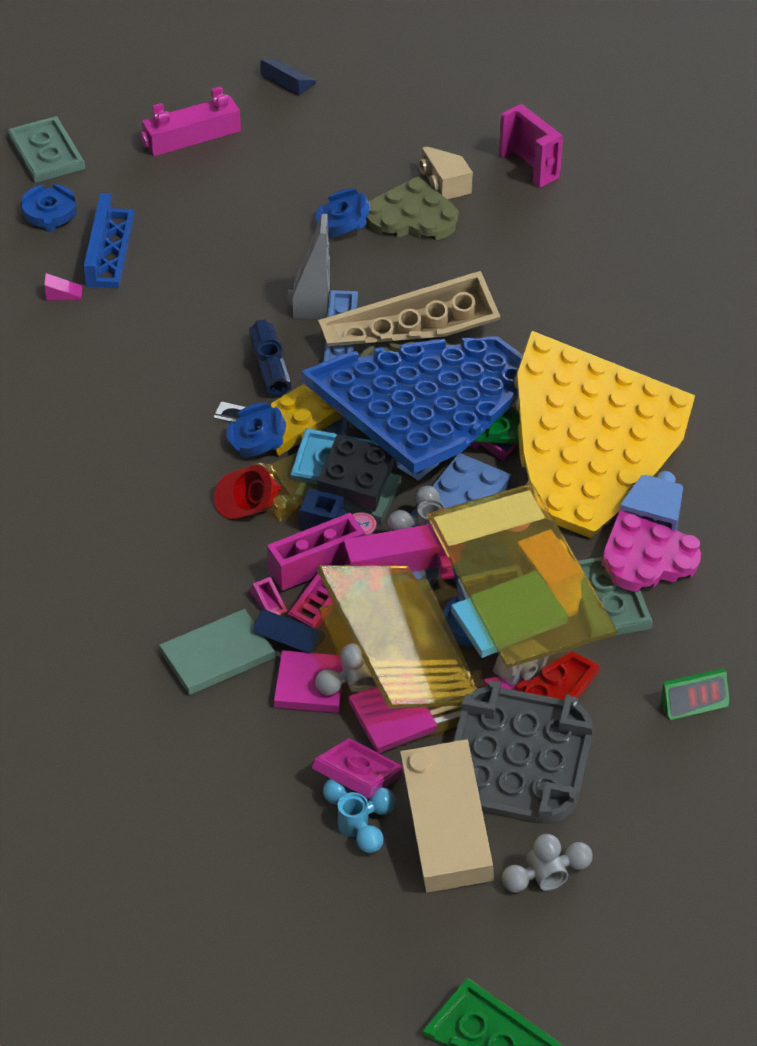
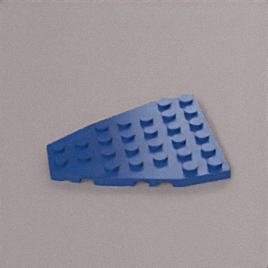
[300,336,522,474]

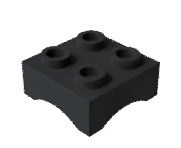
[317,434,394,511]

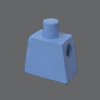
[620,471,683,531]

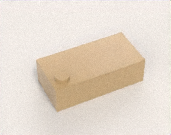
[400,739,494,893]

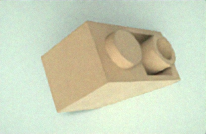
[419,147,473,199]

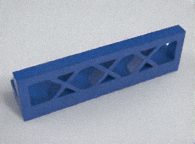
[84,193,135,288]

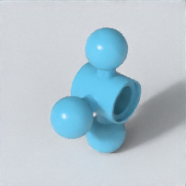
[323,779,396,853]

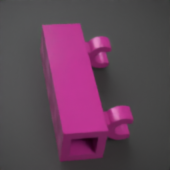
[140,86,241,156]
[344,523,466,594]

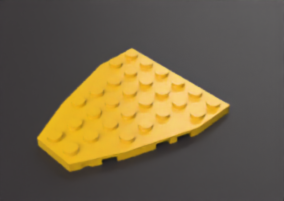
[514,331,695,538]

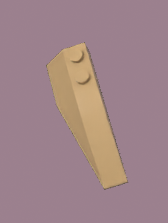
[318,271,501,346]

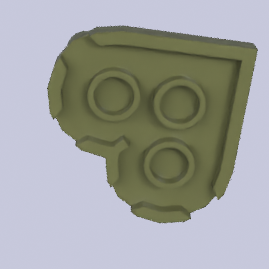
[366,176,459,240]

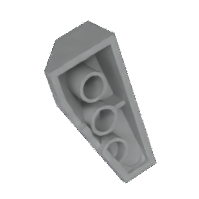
[288,214,330,319]

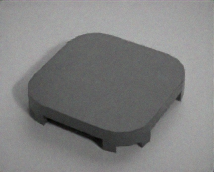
[454,681,592,824]

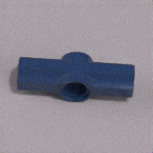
[249,320,291,397]

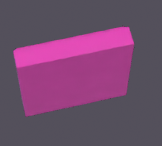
[274,650,343,713]
[349,676,437,753]
[312,738,403,799]

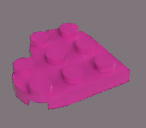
[601,510,701,592]

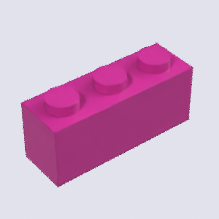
[267,512,365,591]

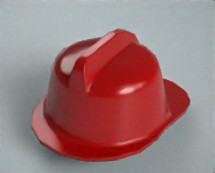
[214,465,282,519]

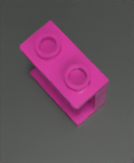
[499,104,563,188]

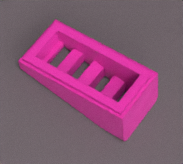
[288,565,351,629]

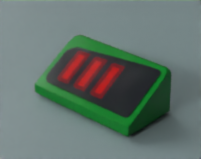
[660,668,729,720]

